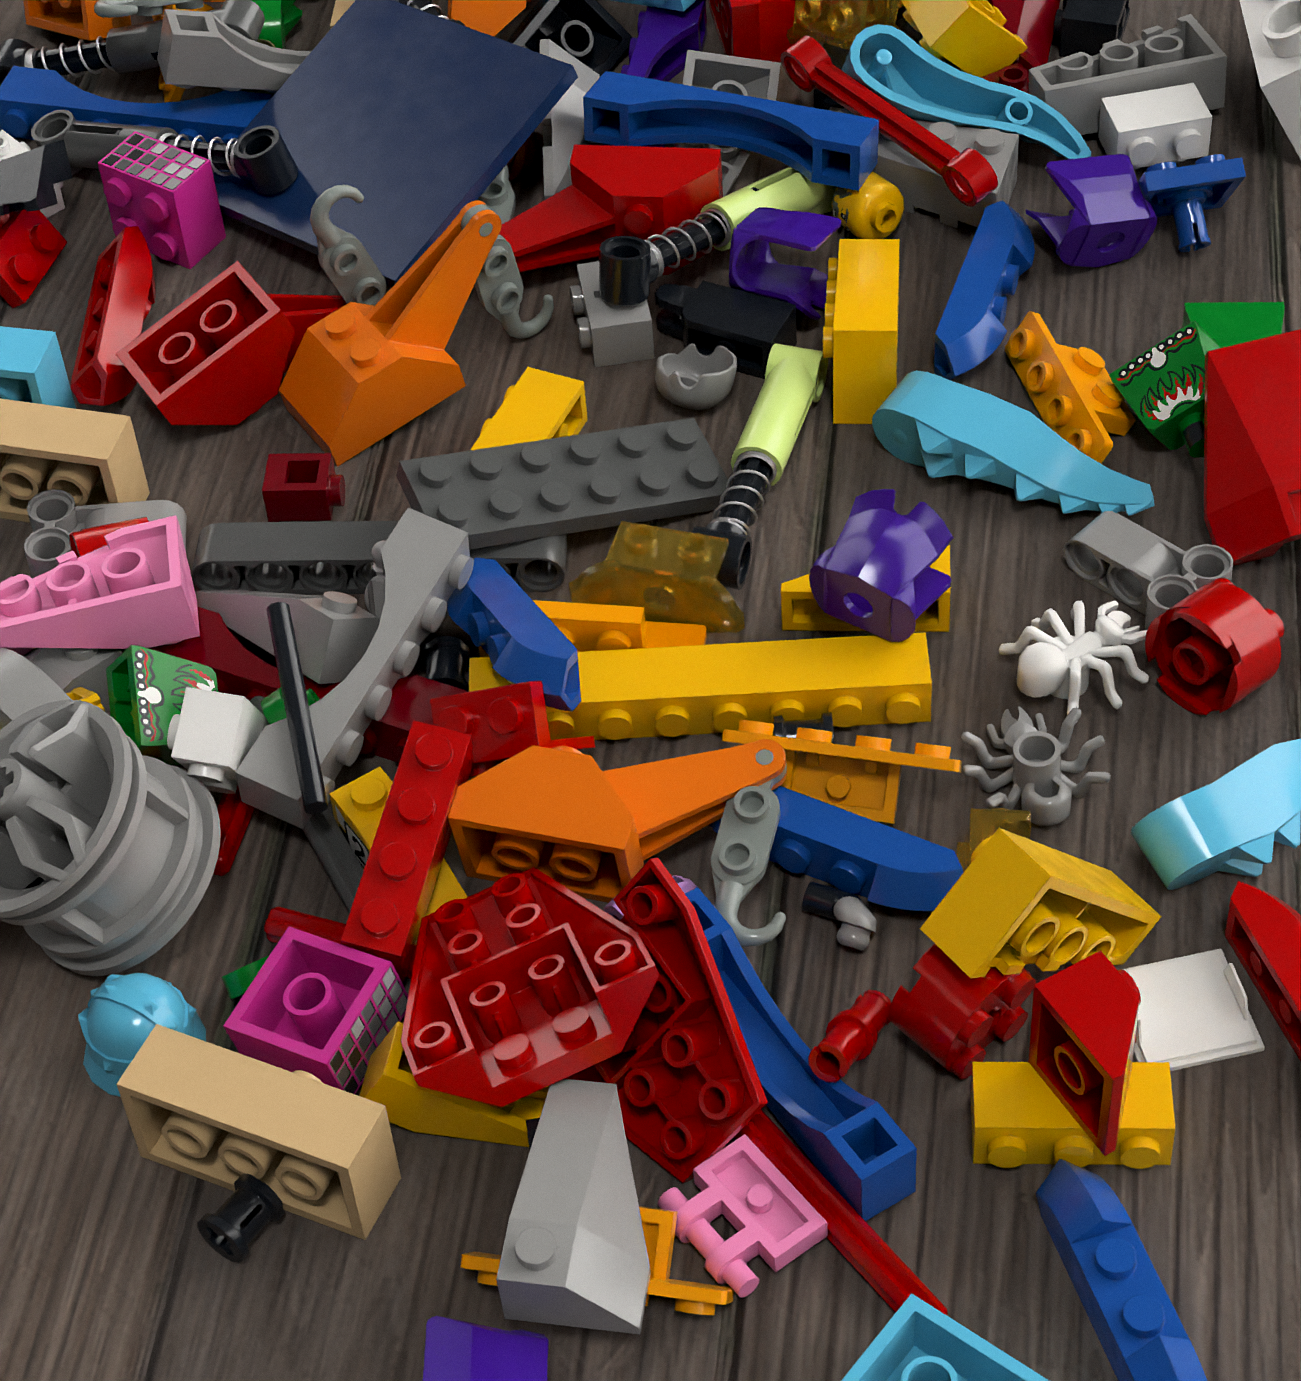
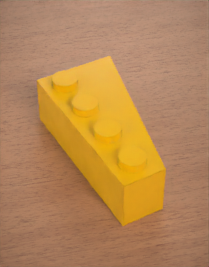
[896,0,1028,77]
[823,239,900,424]
[920,828,1162,978]

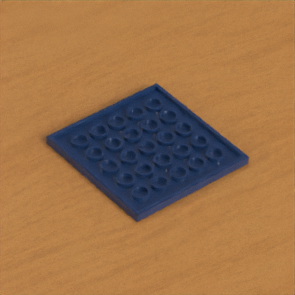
[212,0,578,288]

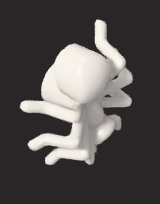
[999,600,1149,723]

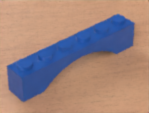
[0,66,272,144]
[583,71,879,191]
[685,887,917,1221]

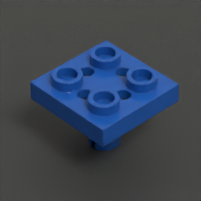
[1138,154,1246,252]

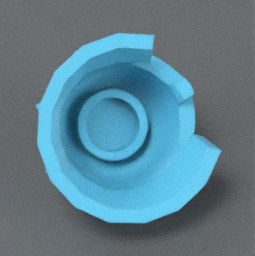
[78,973,206,1097]

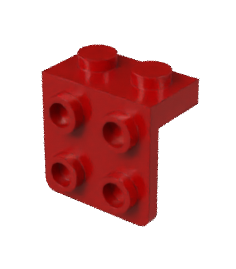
[0,210,67,308]
[430,681,595,777]

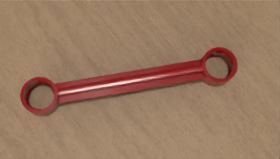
[781,35,998,207]

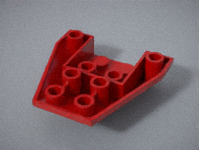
[1204,329,1301,566]
[564,857,768,1183]
[401,867,660,1107]

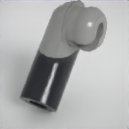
[802,882,877,950]

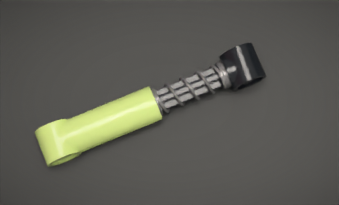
[599,166,837,306]
[684,343,828,590]

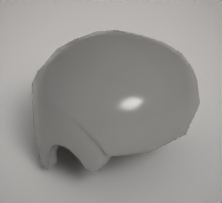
[655,343,737,410]

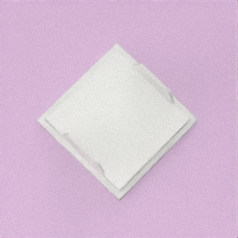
[1122,949,1265,1071]

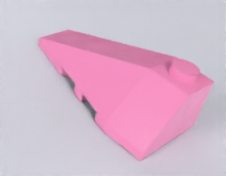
[0,515,200,649]

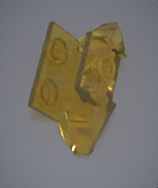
[786,0,902,50]
[568,521,745,633]

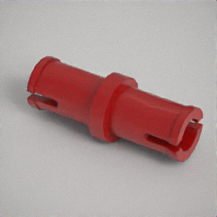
[808,990,891,1082]

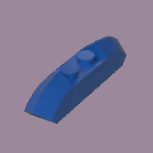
[934,200,1035,381]
[447,557,581,712]
[709,786,964,911]
[1036,1159,1207,1381]

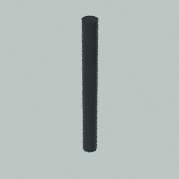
[266,602,328,814]

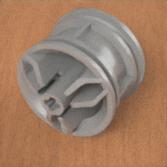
[0,700,221,976]

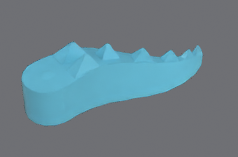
[842,24,1091,160]
[872,370,1155,516]
[1131,739,1301,890]

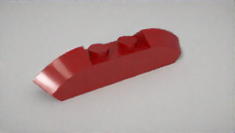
[70,226,156,406]
[1225,881,1301,1062]

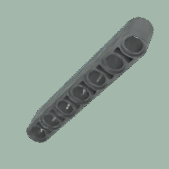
[191,521,568,595]

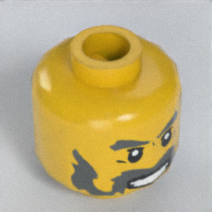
[831,171,904,239]

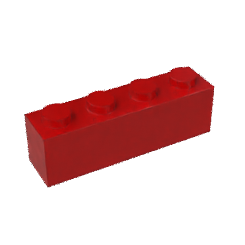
[341,720,473,982]

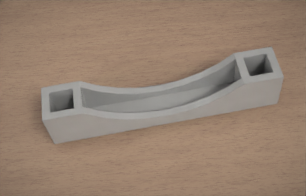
[157,9,311,94]
[235,508,474,829]

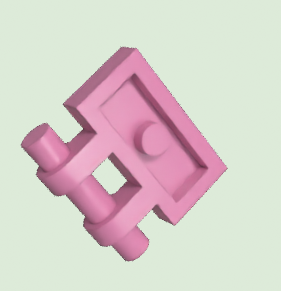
[657,1134,828,1298]

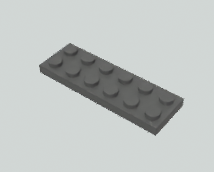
[396,418,731,550]

